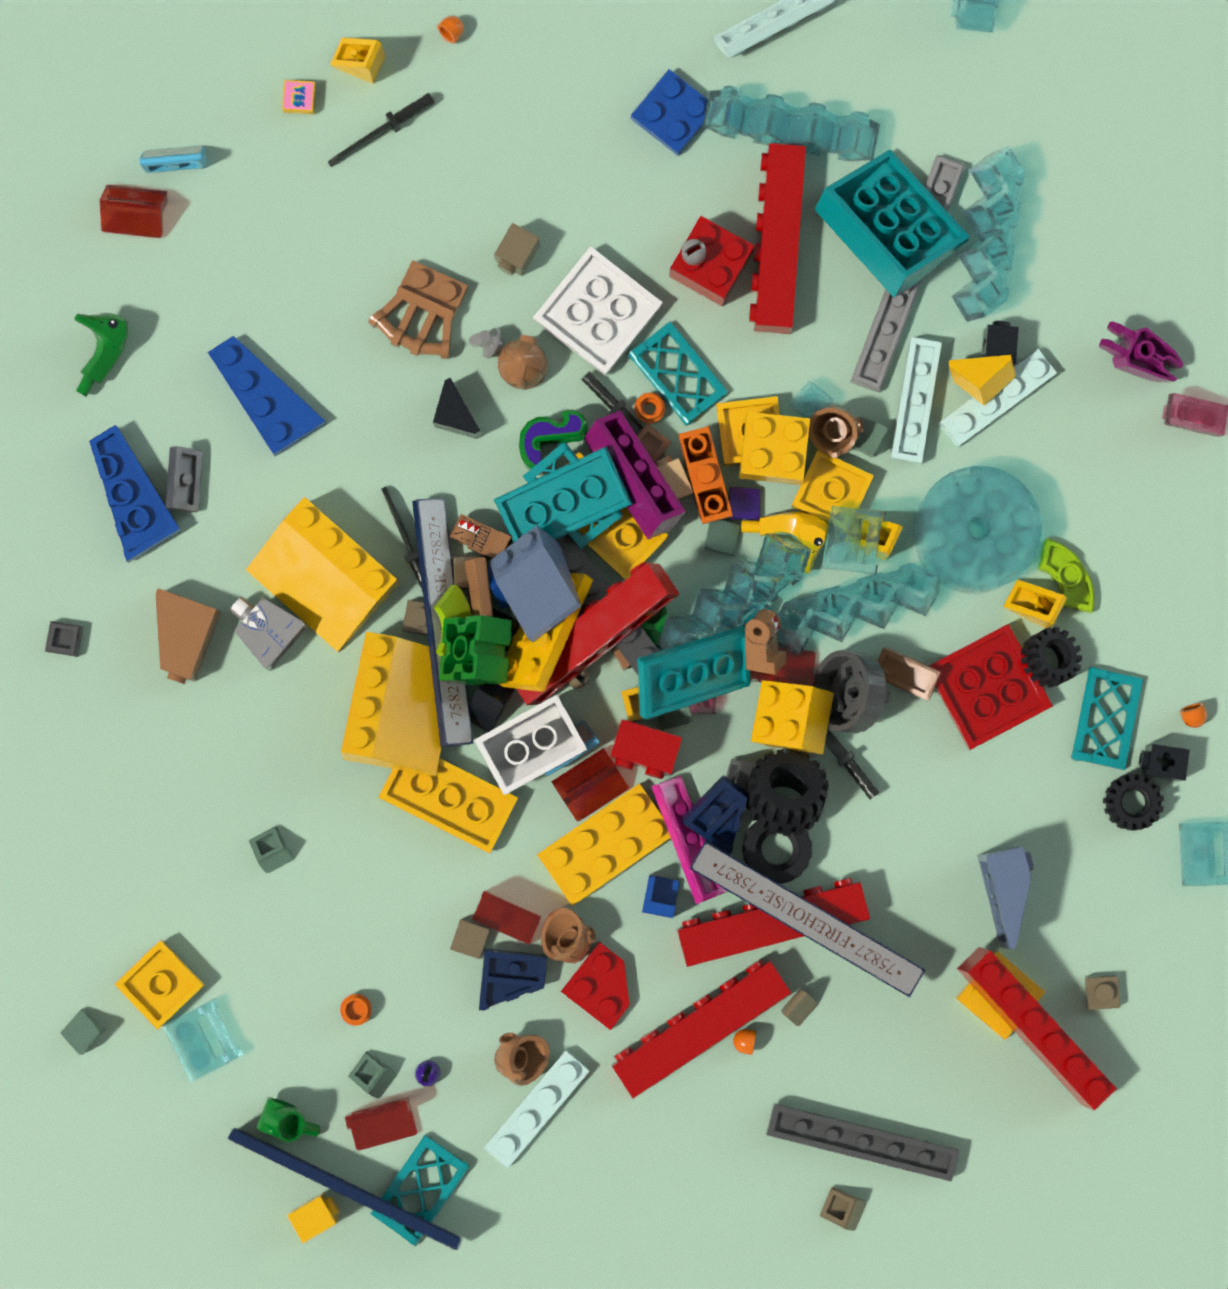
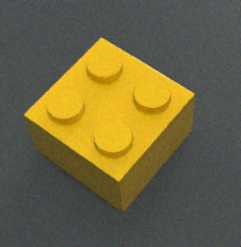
[739,411,810,485]
[751,680,834,755]

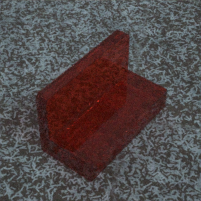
[99,184,168,238]
[750,647,816,686]
[551,748,629,821]
[472,890,542,945]
[344,1097,417,1151]

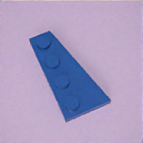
[208,336,326,456]
[89,425,181,563]

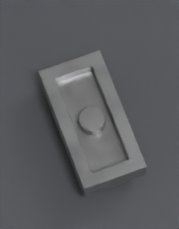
[166,446,203,513]

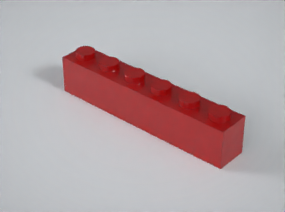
[749,143,806,334]
[517,562,680,705]
[677,878,870,967]
[957,947,1117,1111]
[612,959,791,1098]

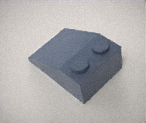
[489,525,581,642]
[977,846,1034,949]

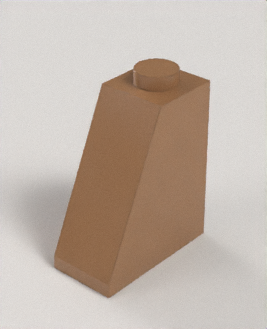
[156,588,221,684]

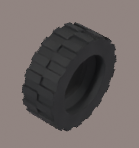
[742,820,812,884]

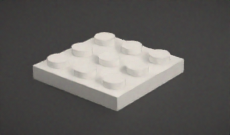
[533,246,663,376]

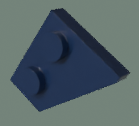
[683,775,748,855]
[479,948,548,1011]

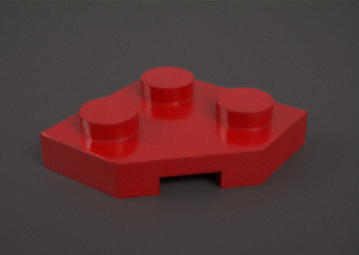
[561,941,630,1030]

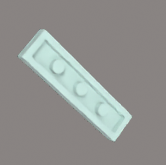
[713,0,835,58]
[890,337,942,465]
[939,349,1057,448]
[484,1050,590,1168]

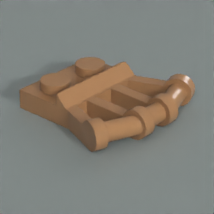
[368,260,469,359]

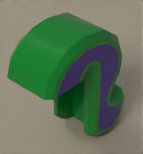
[519,410,588,476]

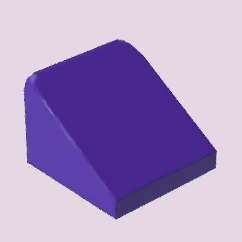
[729,487,760,521]

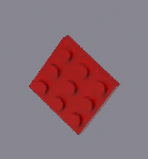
[929,624,1053,750]

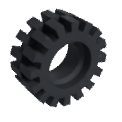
[1021,627,1082,688]
[1103,774,1164,831]

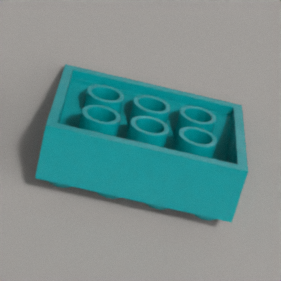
[814,150,970,298]

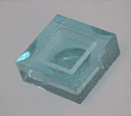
[790,380,833,418]

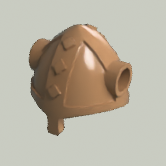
[498,335,548,390]
[809,405,863,458]
[541,908,597,964]
[494,1033,550,1086]

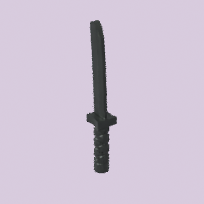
[328,93,435,167]
[581,371,666,460]
[381,487,423,593]
[825,729,880,800]

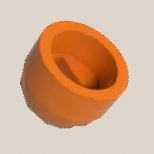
[437,16,464,44]
[1180,703,1207,728]
[733,1029,756,1055]

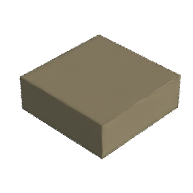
[450,919,490,959]

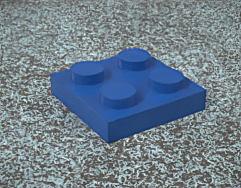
[631,69,716,156]

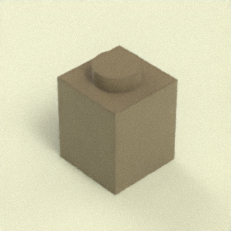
[494,223,540,276]

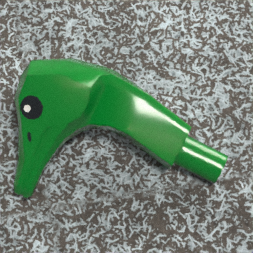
[74,312,128,397]

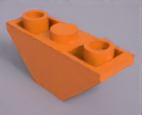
[678,426,733,525]

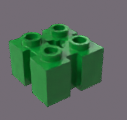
[439,615,512,685]

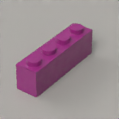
[583,410,686,540]

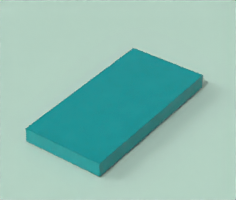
[493,446,633,542]
[637,626,750,720]

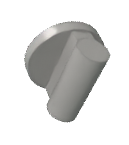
[469,328,503,359]

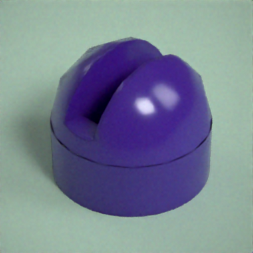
[415,1060,441,1087]

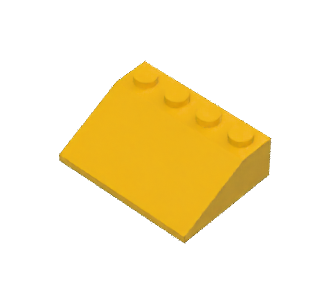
[246,497,400,652]
[341,631,442,777]

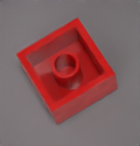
[669,215,754,306]
[610,719,682,780]

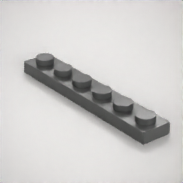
[556,534,659,675]
[766,1103,959,1182]

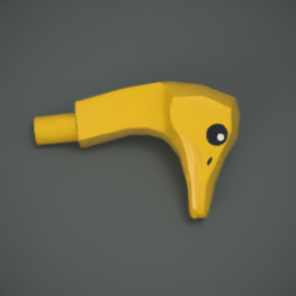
[741,512,830,573]

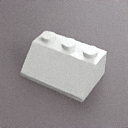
[474,695,587,795]

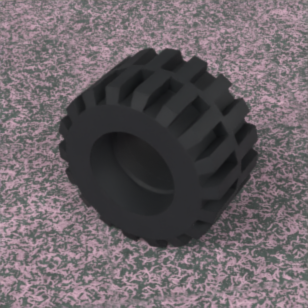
[746,749,829,836]

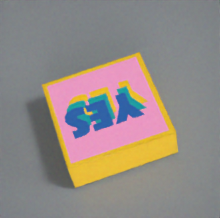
[282,80,316,114]

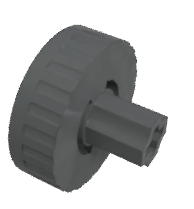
[812,650,890,733]

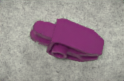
[1099,322,1184,382]

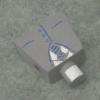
[230,597,309,671]

